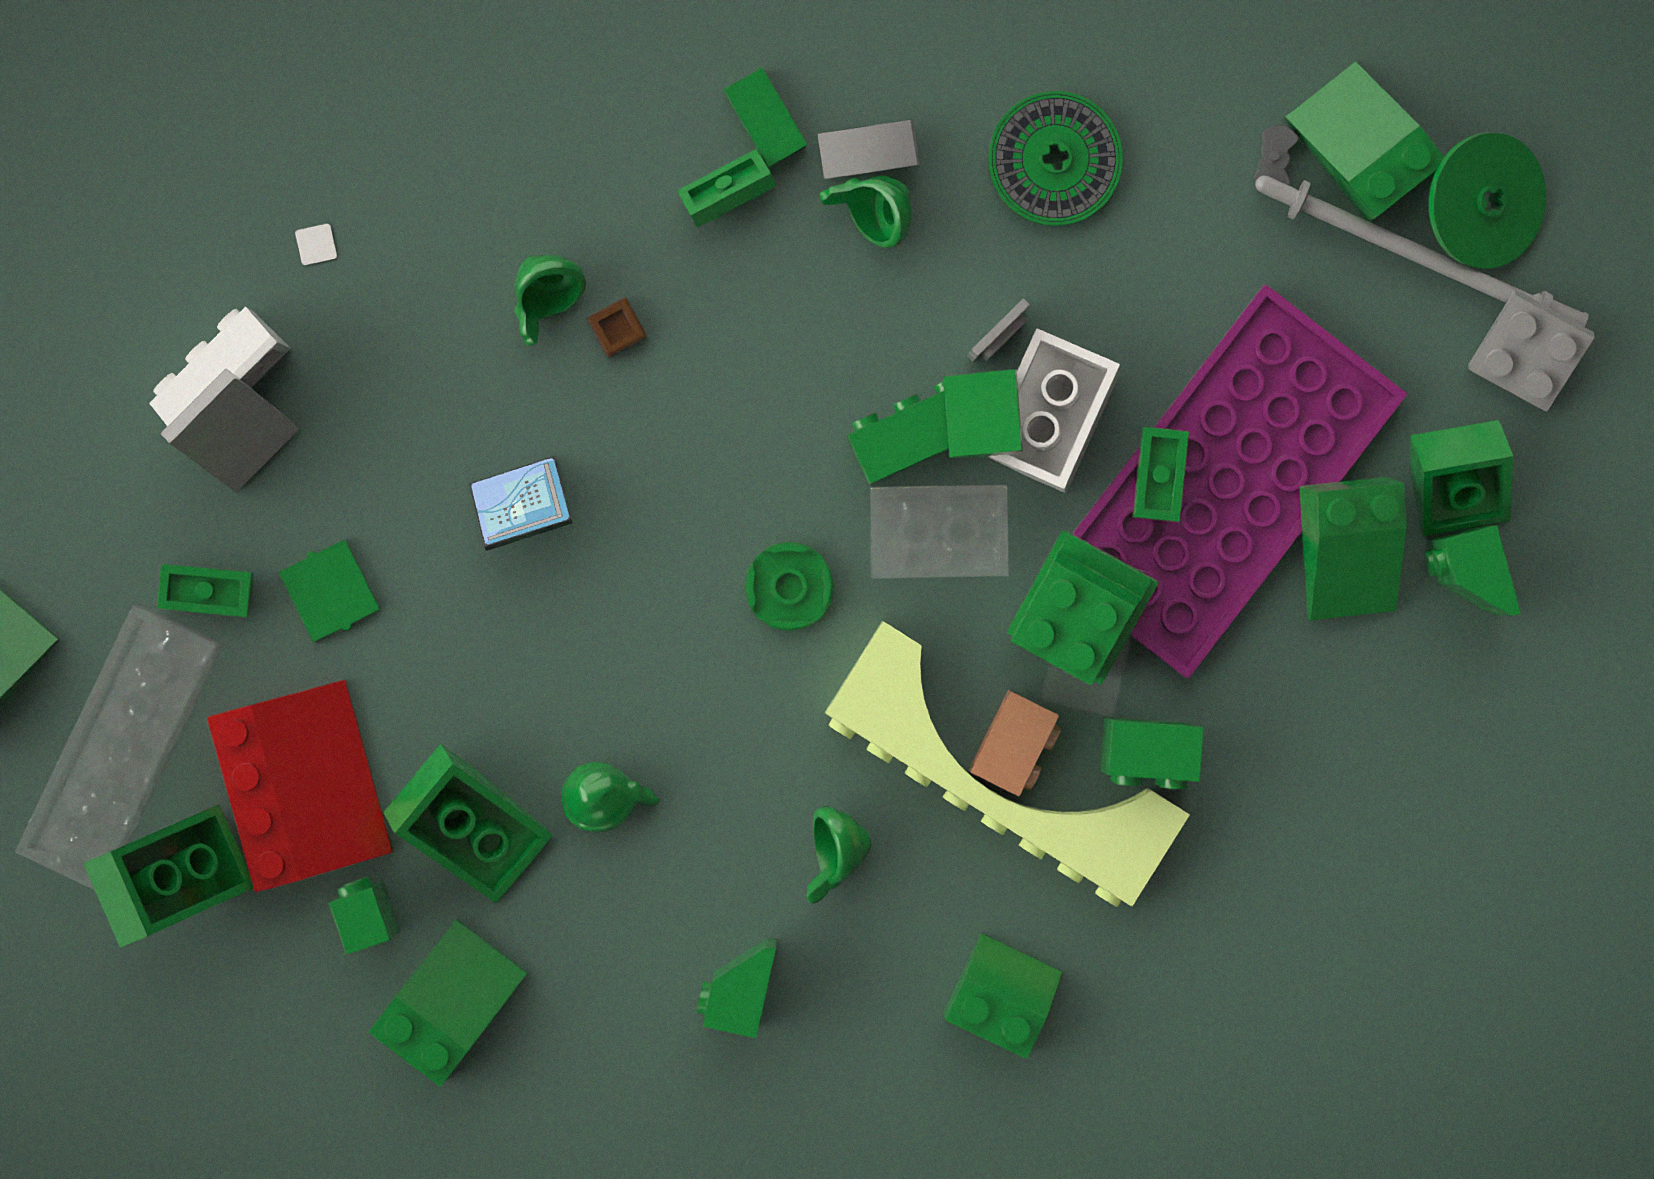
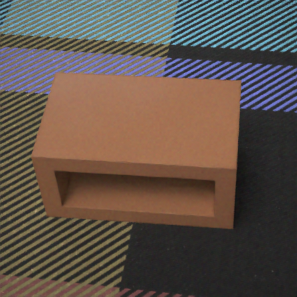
[968,690,1062,796]

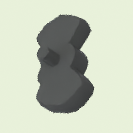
[1253,125,1299,186]

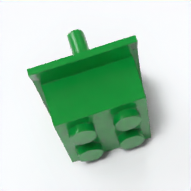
[1006,529,1159,686]

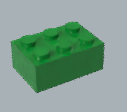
[83,804,254,948]

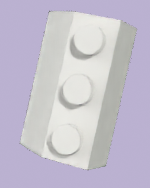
[149,307,291,426]
[988,328,1121,494]

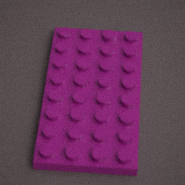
[1072,284,1407,679]

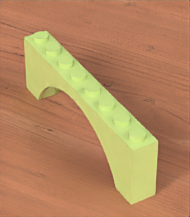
[825,621,1190,908]

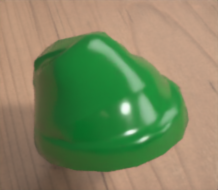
[819,175,913,248]
[514,255,586,346]
[561,762,660,833]
[806,805,872,904]

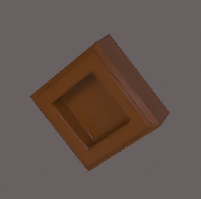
[586,297,648,359]

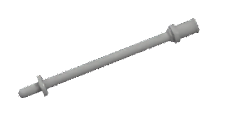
[1255,176,1589,327]

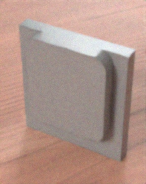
[967,298,1030,361]

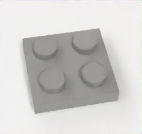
[1468,290,1594,412]

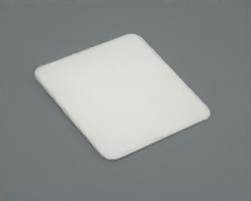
[295,224,337,265]

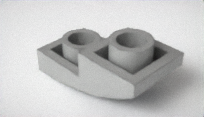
[818,119,920,179]

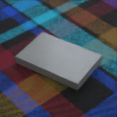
[161,368,299,493]

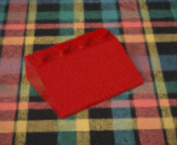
[207,679,393,893]

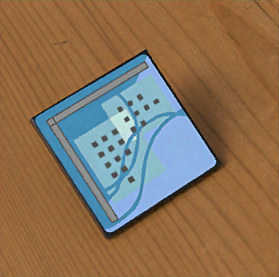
[469,456,573,551]

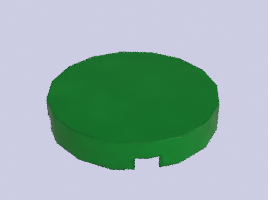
[744,542,834,631]

